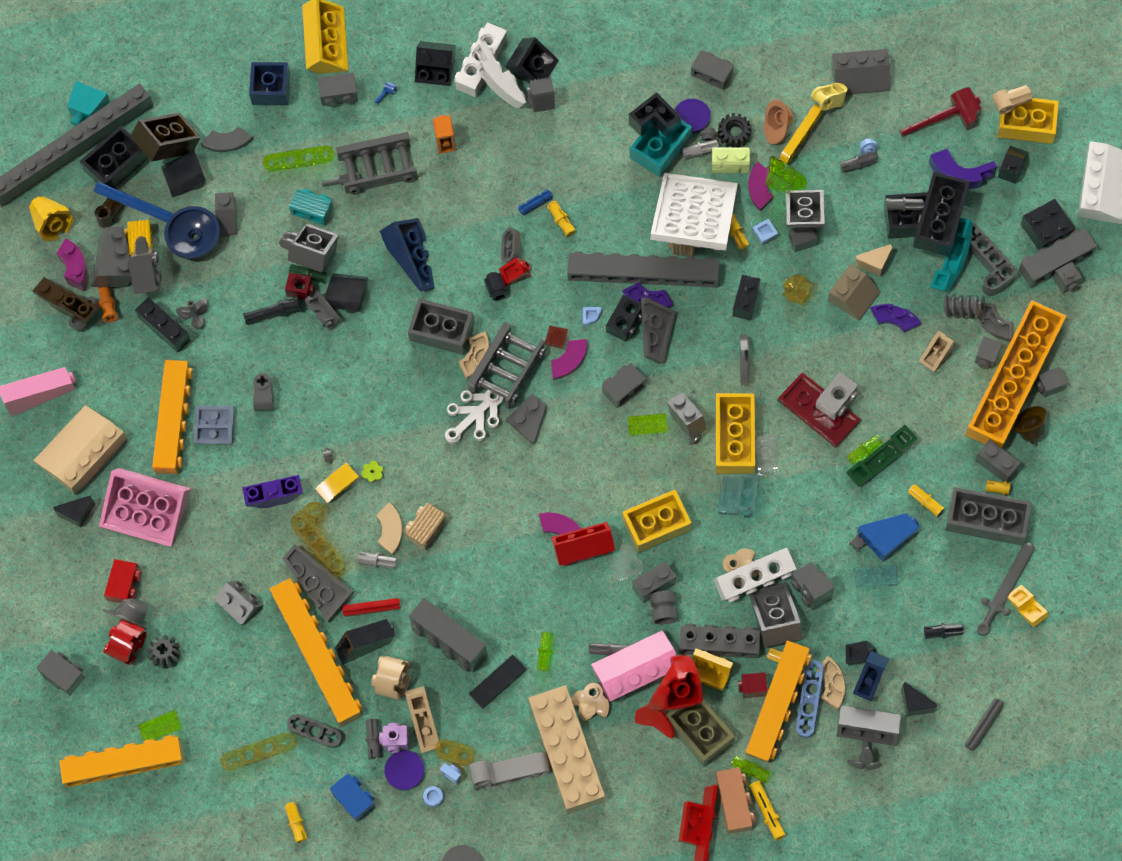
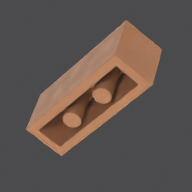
[716,767,755,834]

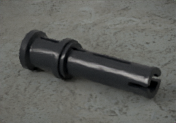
[243,295,301,325]

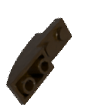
[33,277,99,324]

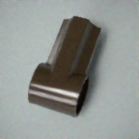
[95,198,123,228]

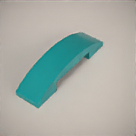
[930,218,972,292]

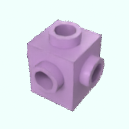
[379,723,408,753]

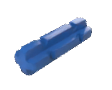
[518,189,552,215]

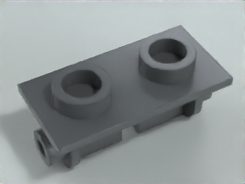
[305,291,340,331]

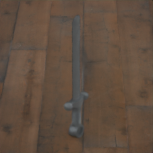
[977,542,1034,636]

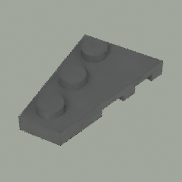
[641,297,676,364]

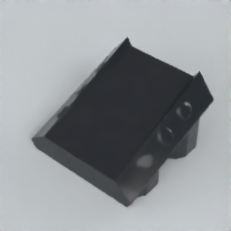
[161,150,206,197]
[324,273,368,314]

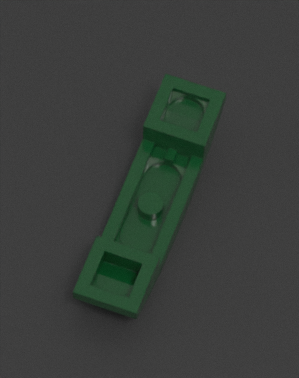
[846,425,918,487]

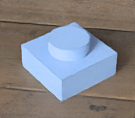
[752,219,778,245]
[440,763,462,785]

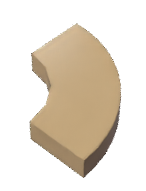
[459,331,489,380]
[376,502,402,555]
[816,656,845,710]

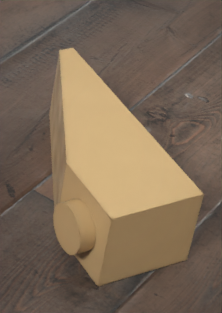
[405,686,441,753]

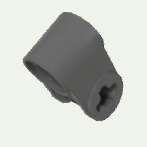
[253,373,274,411]

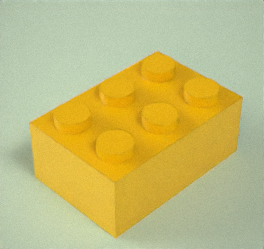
[997,98,1059,144]
[622,490,692,553]

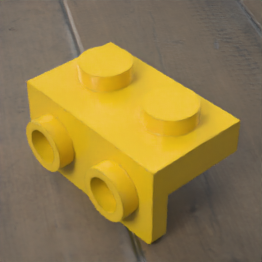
[692,649,733,691]

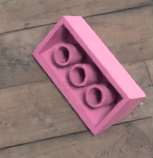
[591,631,676,701]

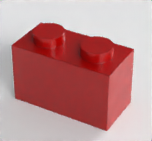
[104,559,141,603]

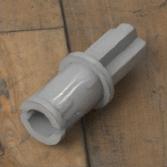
[682,140,719,159]
[357,551,397,569]

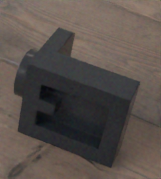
[846,641,878,666]

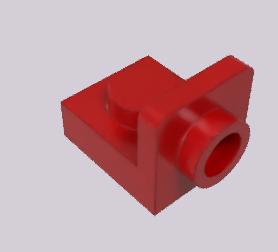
[499,257,532,286]

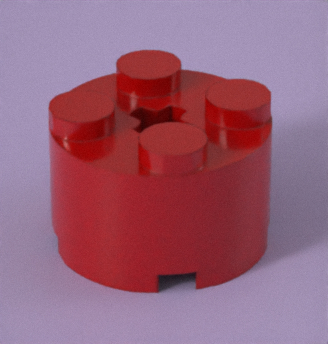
[103,619,147,665]

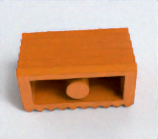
[433,115,456,154]

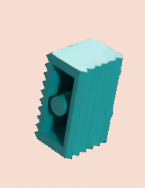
[289,189,333,226]

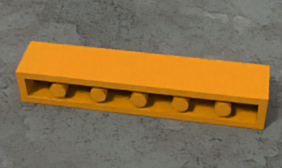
[152,360,193,474]
[745,640,812,763]
[59,735,184,788]

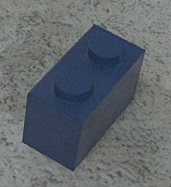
[853,651,889,701]

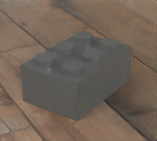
[408,298,474,355]

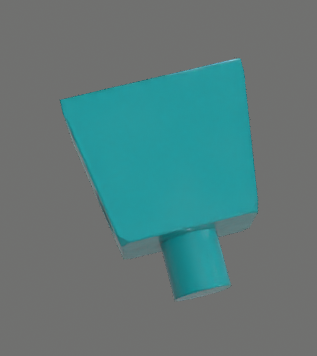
[67,81,110,126]

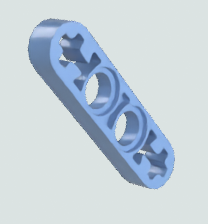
[796,660,824,738]

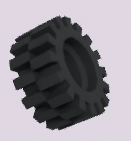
[718,113,751,148]

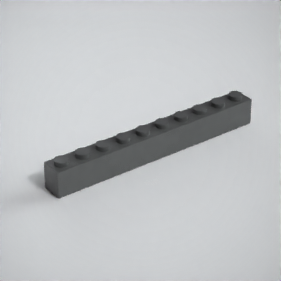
[0,83,154,207]

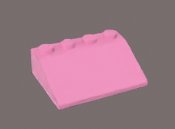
[99,468,191,547]

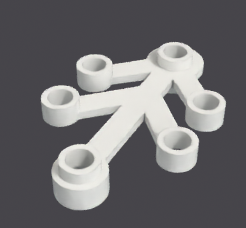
[445,390,503,445]

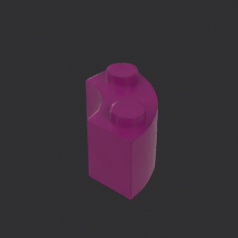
[56,238,89,291]

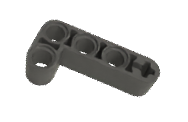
[969,223,1016,296]

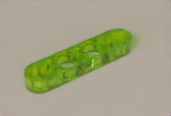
[262,145,334,172]

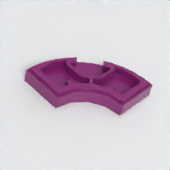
[748,162,773,211]
[551,339,587,380]
[539,512,581,535]

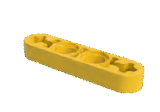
[779,104,824,165]

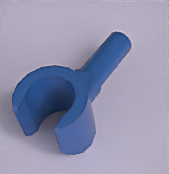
[374,82,397,104]

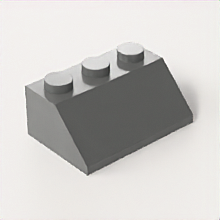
[831,49,890,95]

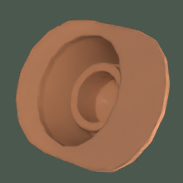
[764,99,793,144]

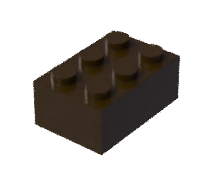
[131,112,201,162]

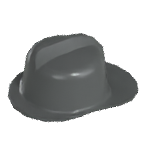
[102,599,148,628]

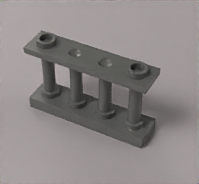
[336,132,418,194]
[468,322,546,409]

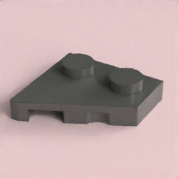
[506,393,546,445]

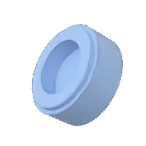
[423,786,443,807]

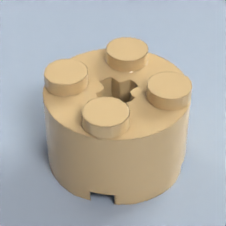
[371,656,412,700]

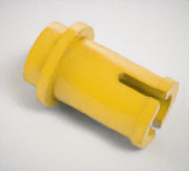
[985,480,1010,496]

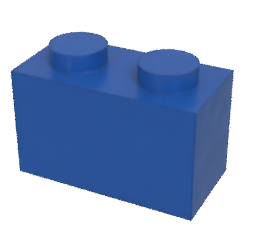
[329,773,375,822]

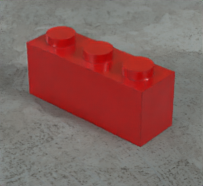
[551,522,615,566]

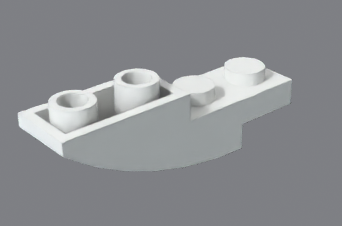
[474,41,526,109]

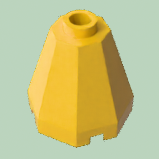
[29,196,74,241]

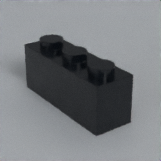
[135,297,191,353]

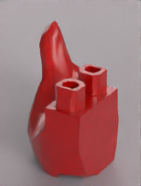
[634,655,703,739]

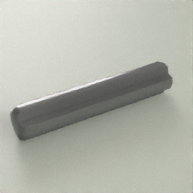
[964,698,1004,751]

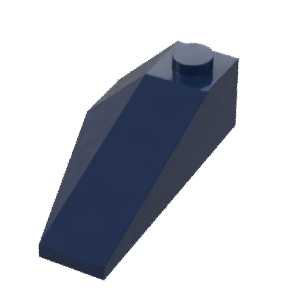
[380,218,435,292]

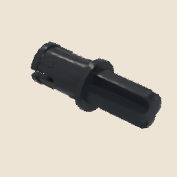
[924,623,964,639]

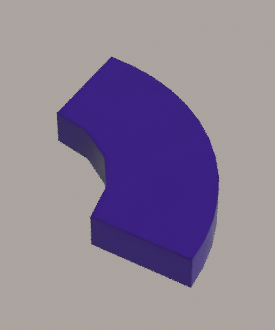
[622,282,673,308]
[870,304,922,333]

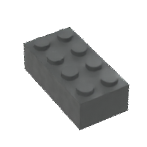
[945,487,1031,546]
[409,598,488,673]

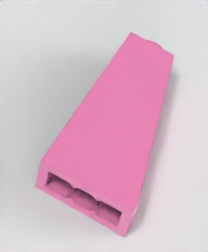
[0,367,76,417]

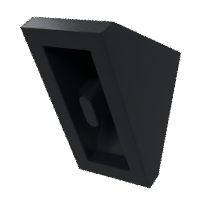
[53,495,95,527]
[901,682,938,716]

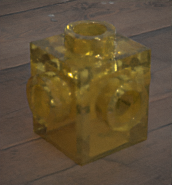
[782,274,815,305]

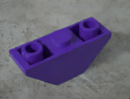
[242,475,303,508]

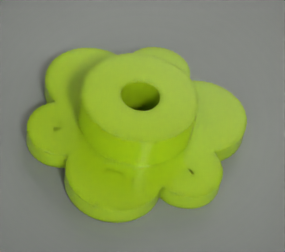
[361,461,383,482]

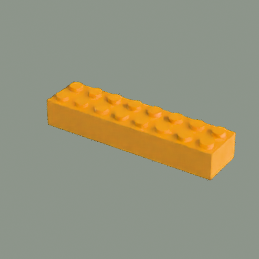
[965,300,1066,448]

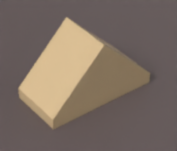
[854,244,892,276]
[919,331,954,372]

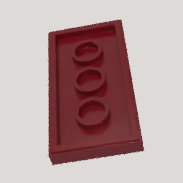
[777,372,861,448]

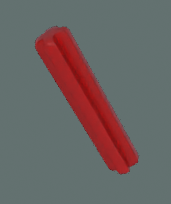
[342,598,400,617]

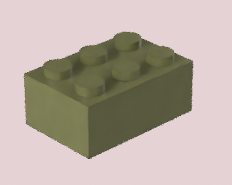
[666,700,735,767]

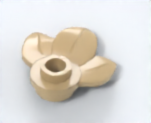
[722,548,759,586]
[571,683,609,721]

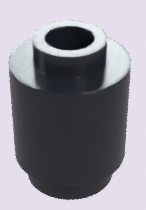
[484,272,507,301]

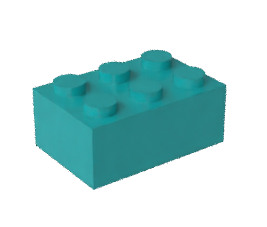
[630,120,692,177]

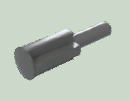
[322,172,360,186]

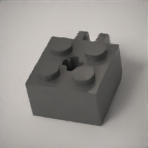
[279,224,338,272]
[128,236,162,294]

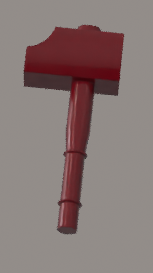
[900,87,981,137]

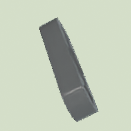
[287,714,342,748]

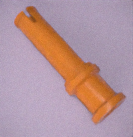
[98,287,119,323]

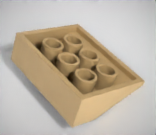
[33,405,127,495]

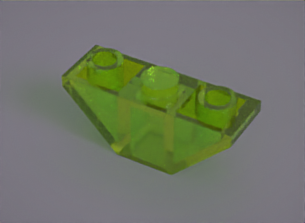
[765,156,807,192]

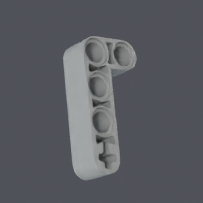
[469,752,551,791]

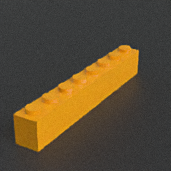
[269,578,363,727]

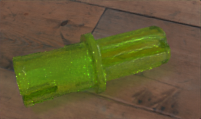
[847,434,883,464]
[537,632,554,672]
[731,756,771,783]

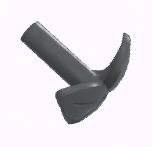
[176,298,208,329]
[847,741,882,770]

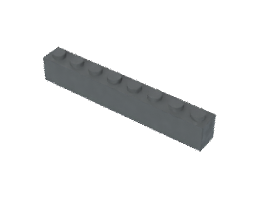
[567,251,719,288]

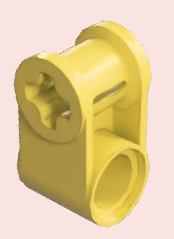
[811,83,847,111]

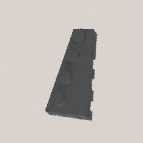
[282,544,354,622]

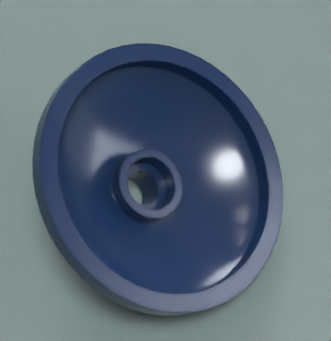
[164,206,220,259]

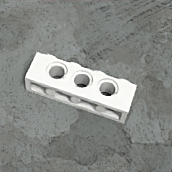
[454,23,507,97]
[713,548,796,602]

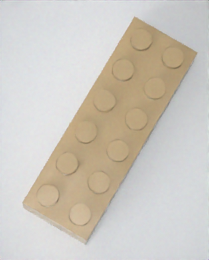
[528,685,605,814]

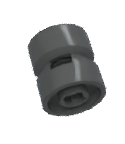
[650,591,678,625]

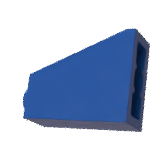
[857,513,919,561]

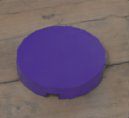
[675,99,710,134]
[384,751,424,791]

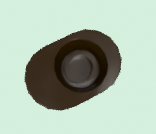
[1014,406,1046,444]

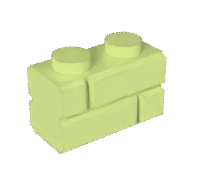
[712,148,750,173]

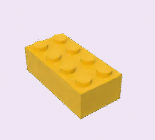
[715,393,755,474]

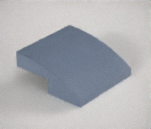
[194,406,235,444]

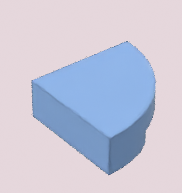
[582,307,602,326]

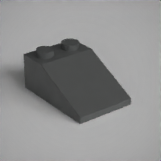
[786,190,825,228]
[749,582,802,648]

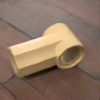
[992,85,1032,114]

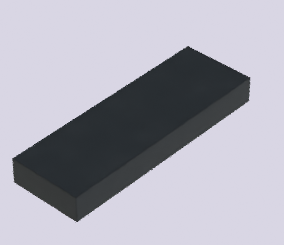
[469,654,526,709]

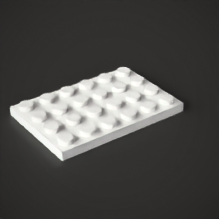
[650,173,738,250]

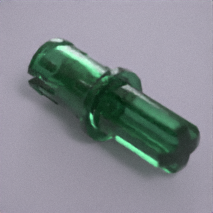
[289,264,327,283]

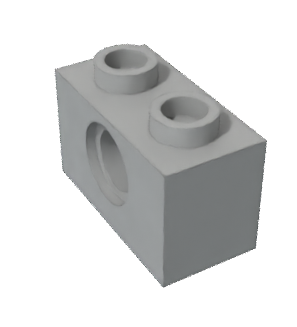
[816,372,858,420]

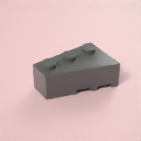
[91,227,131,287]

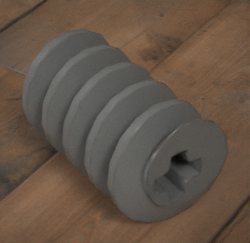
[944,294,985,319]

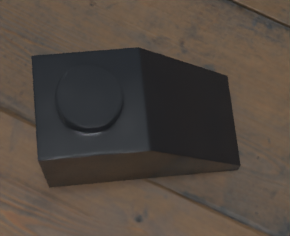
[998,146,1028,184]

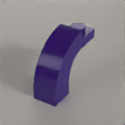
[929,148,997,189]

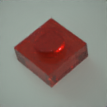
[545,325,568,349]

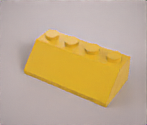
[302,0,348,74]

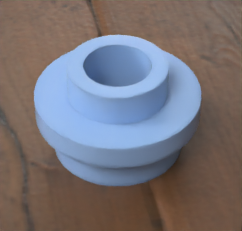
[859,139,878,155]

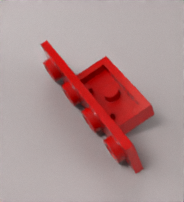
[678,785,718,861]

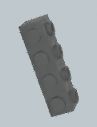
[1019,228,1097,288]
[679,624,760,658]

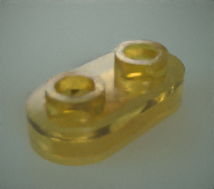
[435,739,474,766]

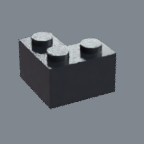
[629,92,681,138]

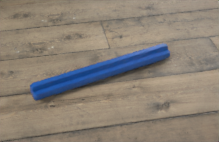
[94,182,174,222]

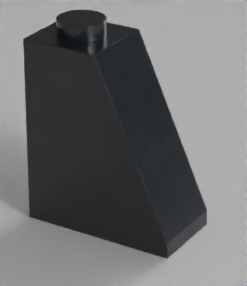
[335,619,395,665]

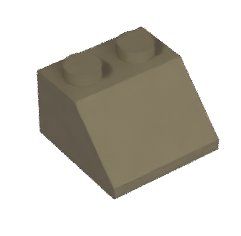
[828,264,880,321]

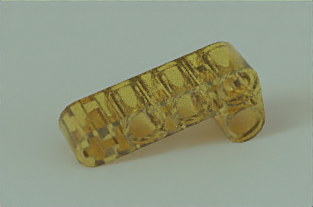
[290,501,346,577]

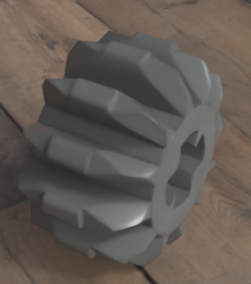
[147,635,181,669]

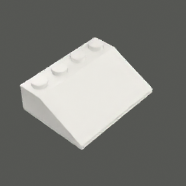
[1077,141,1122,224]

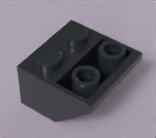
[414,41,456,86]

